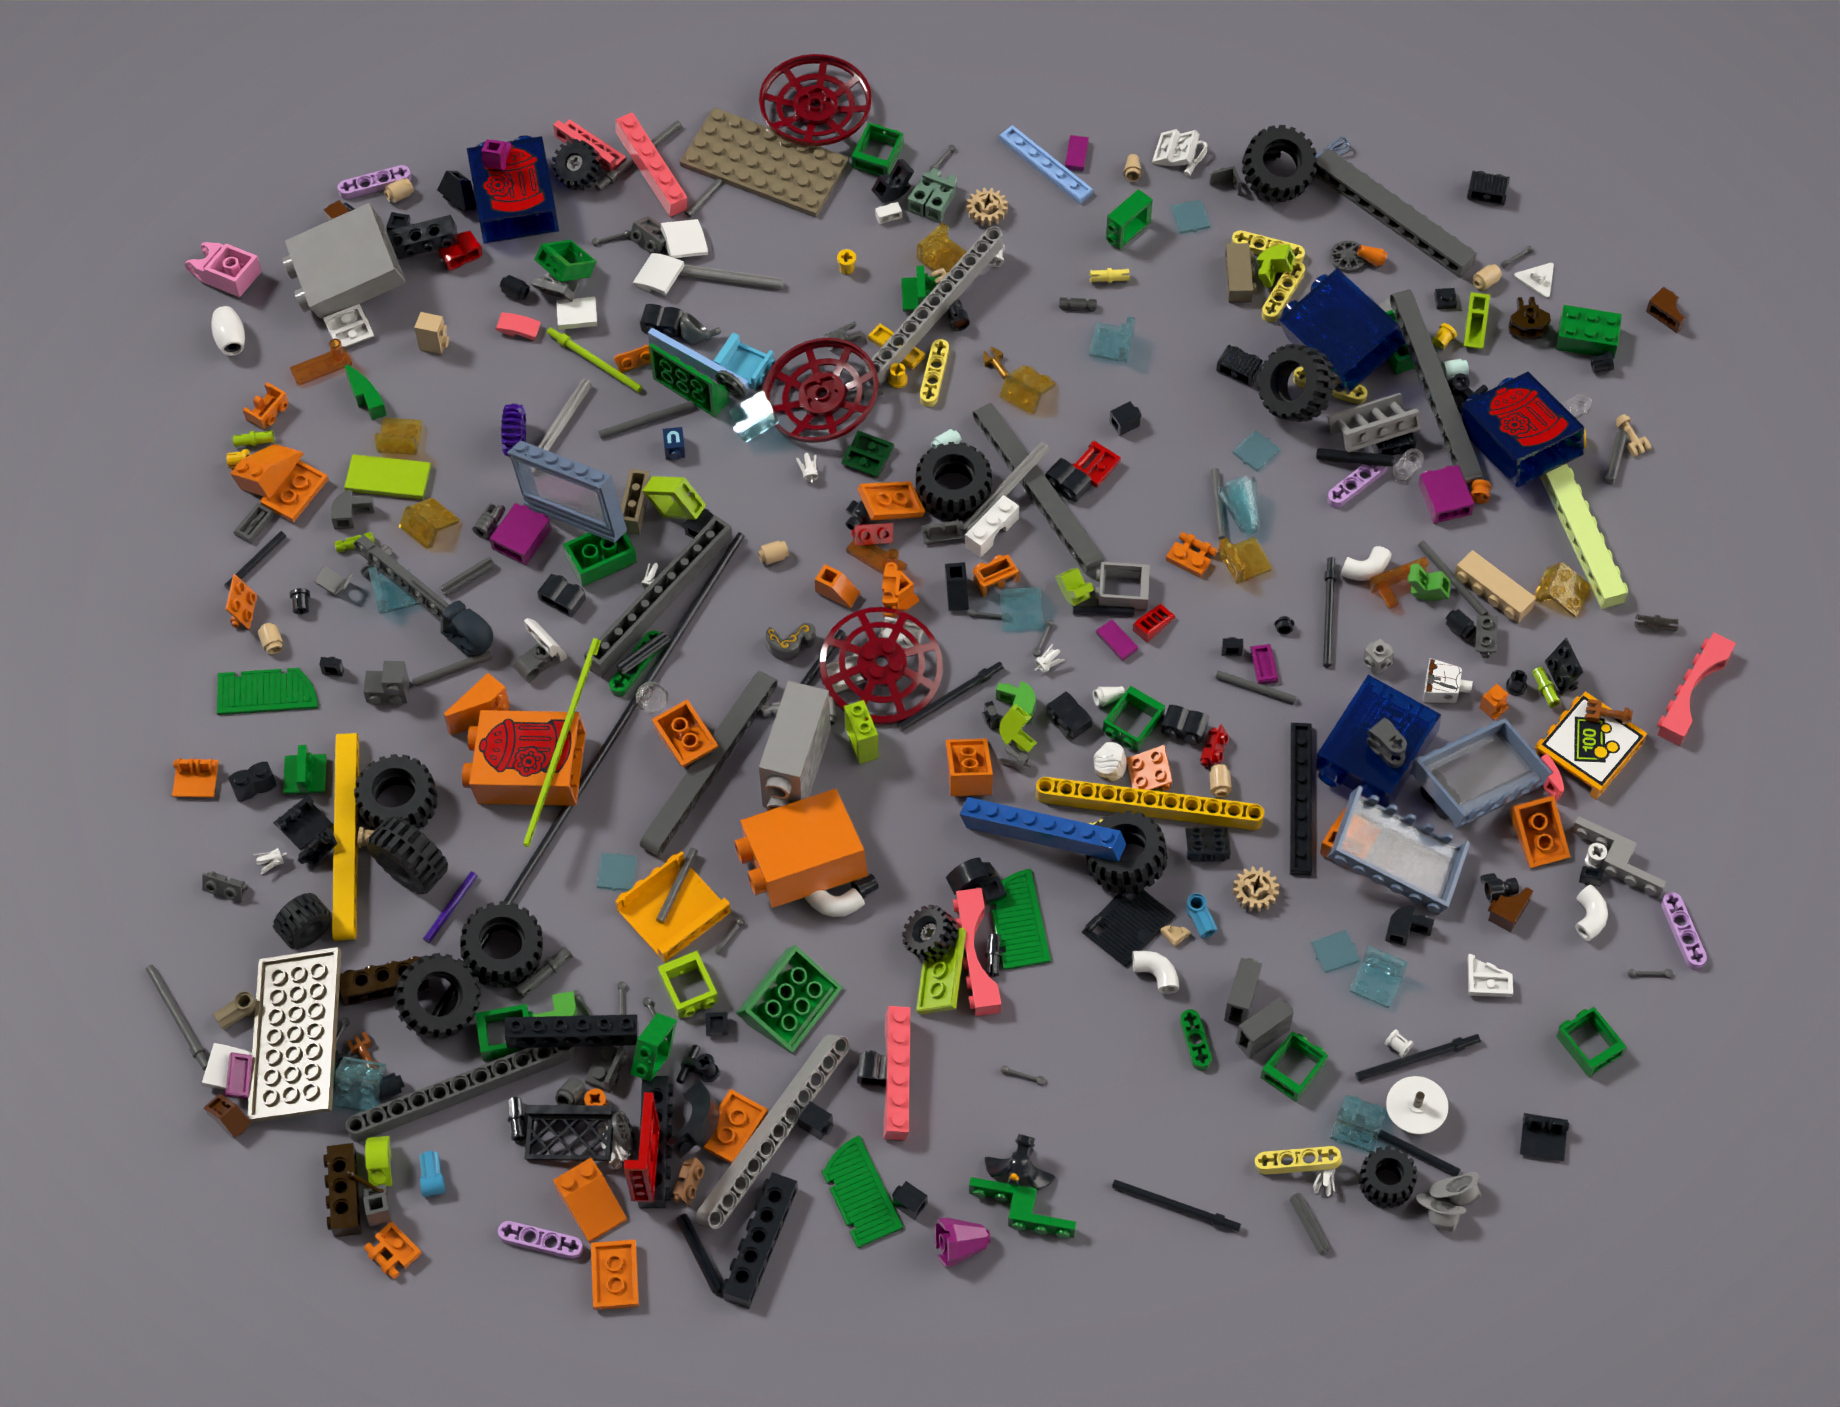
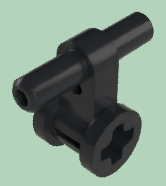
[1448,373,1488,414]
[676,1045,720,1084]

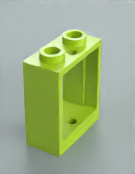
[642,476,706,520]
[844,700,879,764]
[657,951,718,1019]

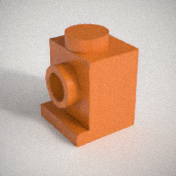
[1479,684,1509,721]

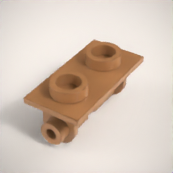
[671,1157,705,1207]

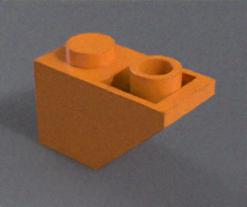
[815,564,861,609]

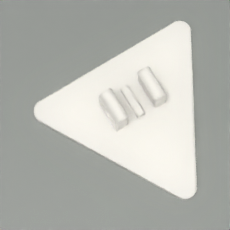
[1514,263,1554,299]

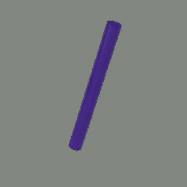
[423,871,478,943]

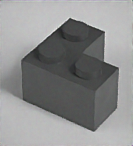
[364,661,410,705]

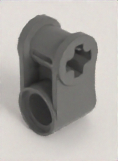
[513,643,553,682]

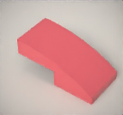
[495,312,541,341]
[1541,754,1564,802]

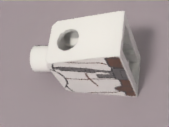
[1423,658,1473,703]

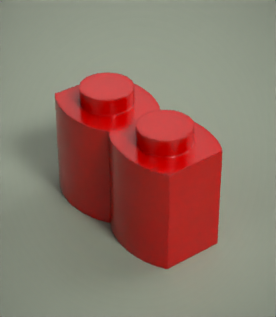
[437,231,483,271]

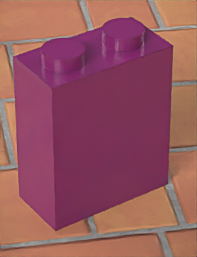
[1418,465,1474,524]
[490,503,551,566]

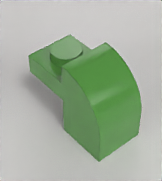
[1408,563,1451,601]
[996,681,1036,724]
[533,991,577,1017]

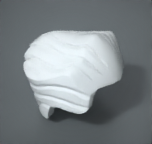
[1093,742,1127,781]

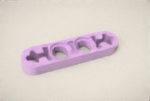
[338,165,411,199]
[1327,464,1388,508]
[1661,892,1707,970]
[498,1221,583,1259]

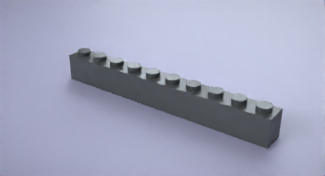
[1315,148,1477,278]
[584,515,732,677]

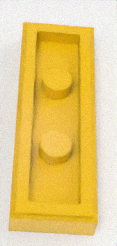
[868,323,925,370]

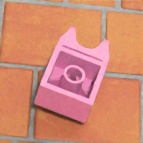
[185,242,262,297]

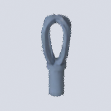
[1315,136,1350,158]

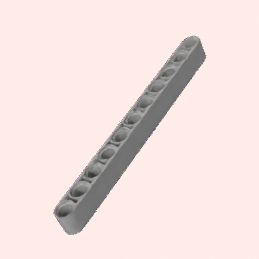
[865,227,1003,385]
[696,1034,850,1229]

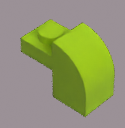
[1256,244,1296,287]
[1055,568,1094,606]
[1000,704,1037,752]
[365,1136,392,1187]

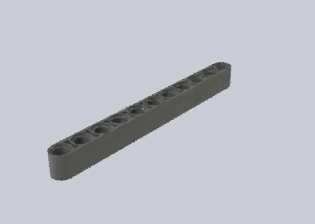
[1390,289,1483,486]
[972,403,1104,573]
[640,671,778,856]
[345,1047,575,1142]

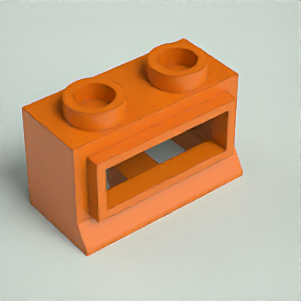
[243,382,288,429]
[972,554,1020,597]

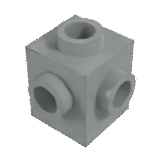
[1362,638,1394,675]

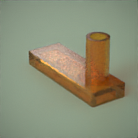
[289,338,352,386]
[846,538,907,575]
[1368,556,1429,609]

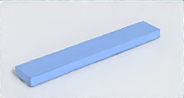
[999,125,1093,204]
[648,328,749,394]

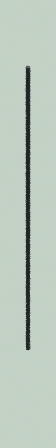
[431,532,745,1017]

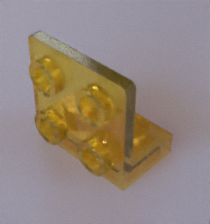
[917,223,967,273]
[999,365,1056,414]
[374,418,422,455]
[399,498,460,549]
[1218,537,1272,584]
[1534,561,1591,617]

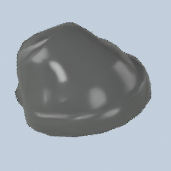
[680,312,721,345]

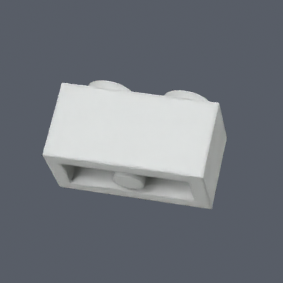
[875,202,902,225]

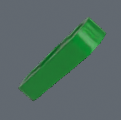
[1180,1009,1212,1071]

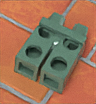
[907,168,957,223]

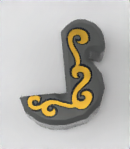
[766,622,816,660]

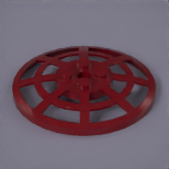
[759,54,872,146]
[762,338,879,443]
[819,607,943,725]

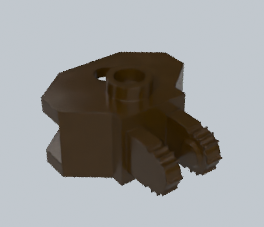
[1508,297,1551,339]

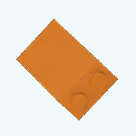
[230,444,304,498]
[443,673,510,736]
[651,699,719,768]
[945,738,993,797]
[1508,796,1570,868]
[553,1158,627,1242]

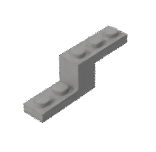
[1572,816,1667,898]

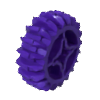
[501,403,527,456]

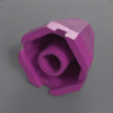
[935,1217,991,1267]

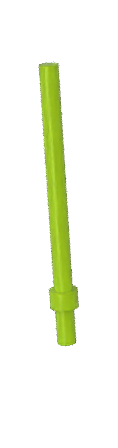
[546,327,642,393]

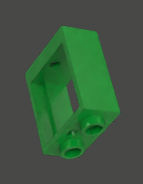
[852,122,904,176]
[1106,189,1153,249]
[534,240,597,282]
[1103,685,1165,752]
[475,1004,533,1061]
[1556,1007,1626,1077]
[631,1013,677,1082]
[1260,1031,1328,1102]

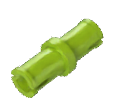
[233,430,275,448]
[1532,667,1561,708]

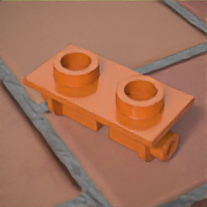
[613,344,651,373]

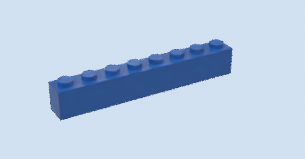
[960,797,1126,862]

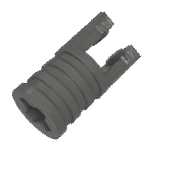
[824,321,862,351]
[472,503,505,539]

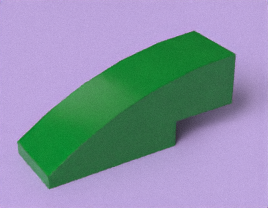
[344,365,387,420]

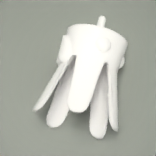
[796,453,819,483]
[640,563,658,589]
[1035,644,1065,673]
[253,848,287,875]
[1313,1169,1336,1197]

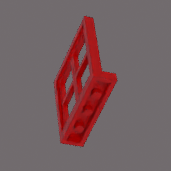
[624,1092,660,1202]

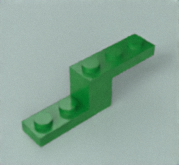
[969,1177,1076,1239]

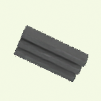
[234,503,275,544]

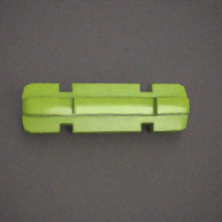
[334,532,374,553]

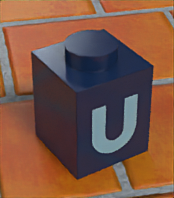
[663,427,686,460]

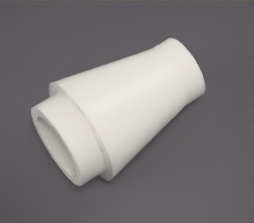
[1093,686,1125,707]

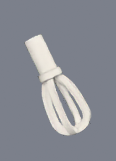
[1184,140,1208,177]

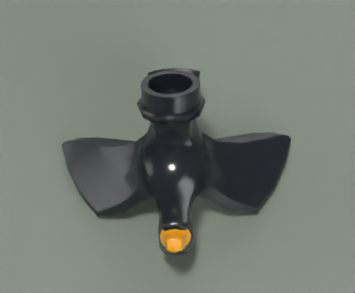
[985,1134,1056,1190]

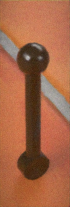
[346,1169,388,1196]

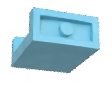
[713,333,776,390]

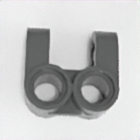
[1366,718,1407,768]

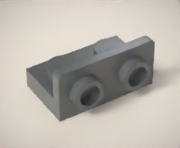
[629,216,666,254]
[530,273,579,301]
[585,1046,628,1092]

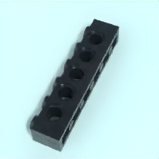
[387,215,459,260]
[505,1014,639,1048]
[638,1076,674,1208]
[721,1172,798,1309]

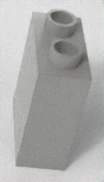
[282,203,406,320]
[759,681,831,811]

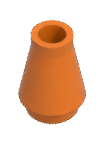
[1357,244,1387,267]

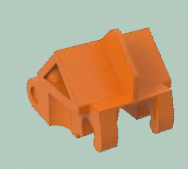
[882,562,919,618]

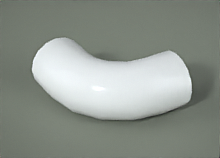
[1340,546,1392,581]
[1575,885,1608,941]
[805,888,865,917]
[1132,951,1179,994]

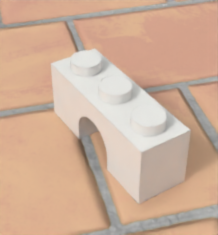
[965,495,1019,558]

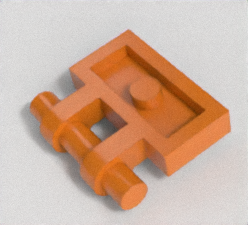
[1165,532,1218,578]
[364,1222,422,1279]

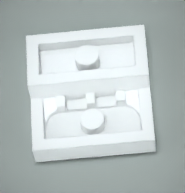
[1152,129,1200,166]
[661,219,708,258]
[633,253,685,296]
[557,297,598,330]
[323,304,374,350]
[524,618,567,662]
[202,1043,252,1092]

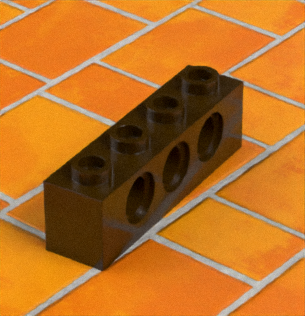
[340,956,430,1006]
[323,1143,361,1237]

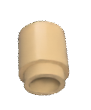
[384,178,414,203]
[1473,264,1502,291]
[758,540,789,565]
[258,623,283,655]
[1209,764,1232,797]

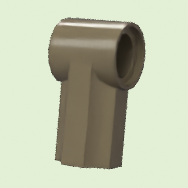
[213,991,256,1030]

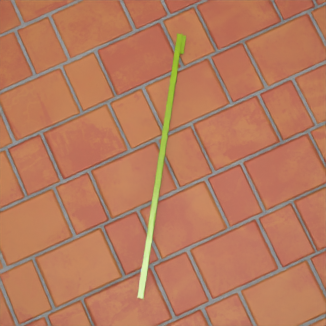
[523,638,601,847]

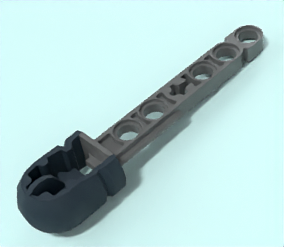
[354,536,494,656]

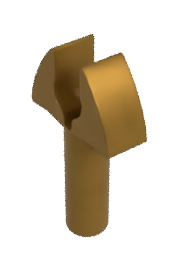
[983,347,1009,379]

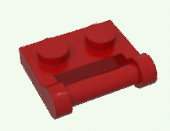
[1072,441,1121,488]

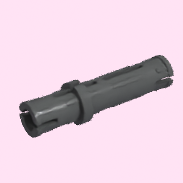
[515,946,573,998]

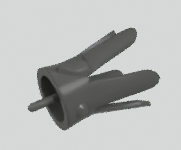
[999,743,1031,771]

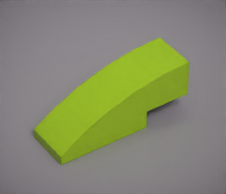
[1463,292,1490,349]

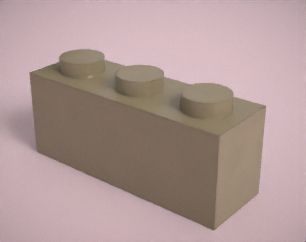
[1225,243,1256,302]
[621,469,651,535]

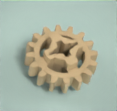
[967,188,1008,226]
[1233,866,1279,912]

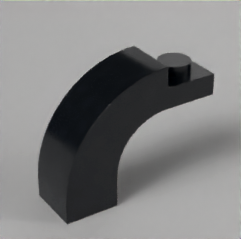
[666,1080,720,1159]

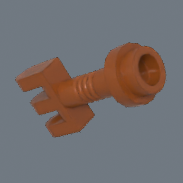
[1584,699,1633,724]
[346,1031,381,1077]

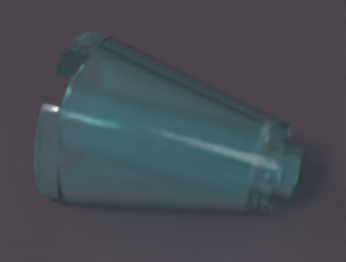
[1217,476,1260,535]

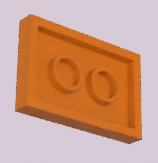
[260,460,329,523]
[857,481,925,520]
[697,1089,768,1164]
[591,1239,639,1310]

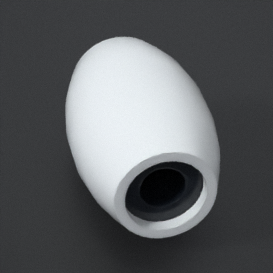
[211,306,245,356]

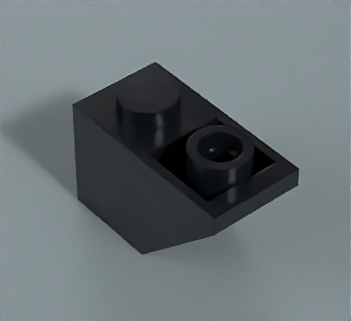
[437,171,476,212]
[945,562,969,611]

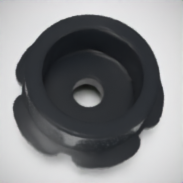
[1274,616,1295,634]

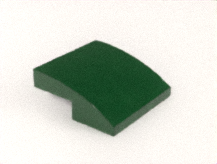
[841,430,895,478]

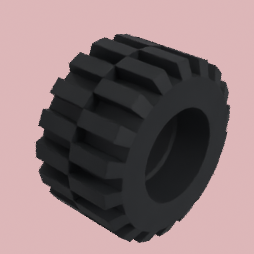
[273,893,332,950]
[1359,1146,1417,1208]

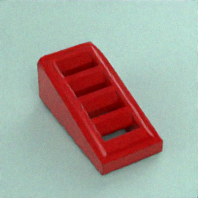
[1132,603,1175,643]

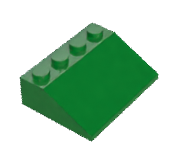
[649,343,729,418]
[736,945,843,1053]

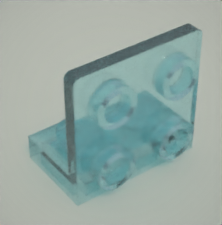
[1089,316,1135,363]
[730,391,779,443]
[368,566,419,614]
[998,587,1043,631]
[1350,945,1408,1008]
[335,1057,386,1112]
[1330,1095,1387,1153]

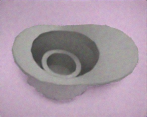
[1429,1172,1481,1205]
[1416,1193,1466,1232]

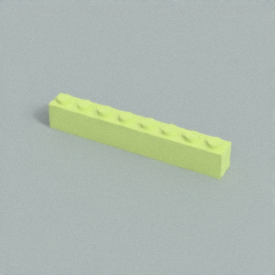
[1540,461,1628,609]

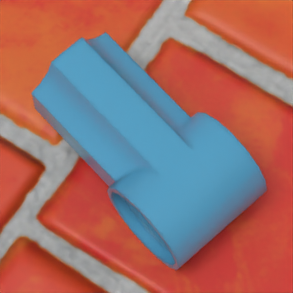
[1185,893,1218,938]
[419,1151,445,1197]

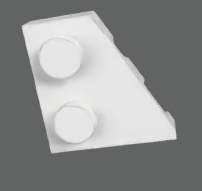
[1467,954,1513,997]

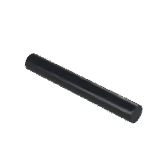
[1073,606,1134,616]

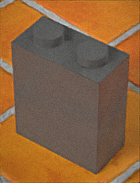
[1224,958,1262,1025]
[1236,997,1293,1059]

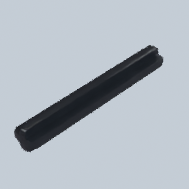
[1316,448,1395,467]
[676,1213,722,1294]

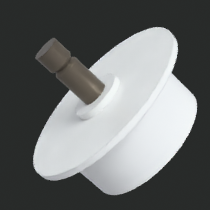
[1386,1076,1448,1135]

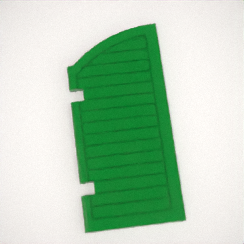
[217,667,318,715]
[989,868,1051,970]
[821,1135,903,1248]

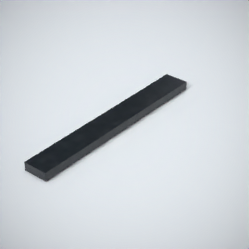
[1290,723,1312,876]

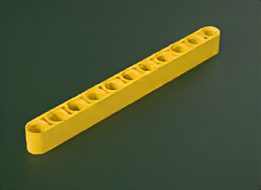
[332,733,359,941]
[1035,777,1265,830]

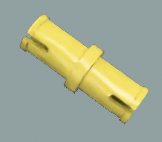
[1089,268,1130,283]

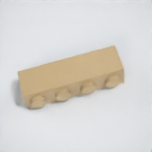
[1455,550,1536,623]

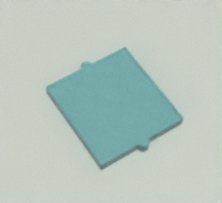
[1171,200,1210,234]
[1233,430,1280,472]
[597,853,637,891]
[1311,930,1360,973]

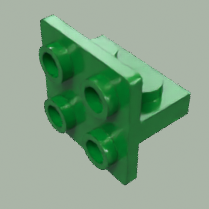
[901,265,939,312]
[283,745,327,794]

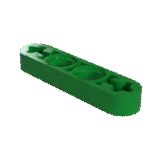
[609,630,662,697]

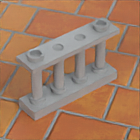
[1327,393,1422,452]

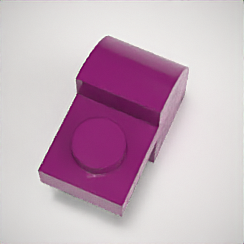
[481,139,511,170]

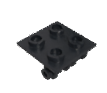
[1545,638,1584,695]
[273,796,333,850]
[1185,827,1231,862]
[1520,1113,1569,1161]

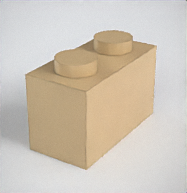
[414,312,449,355]

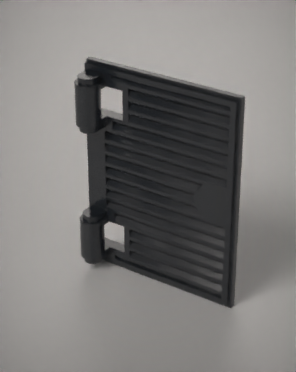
[1082,890,1175,968]

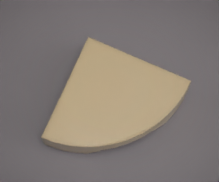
[1160,925,1191,947]

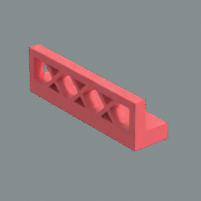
[553,119,626,172]

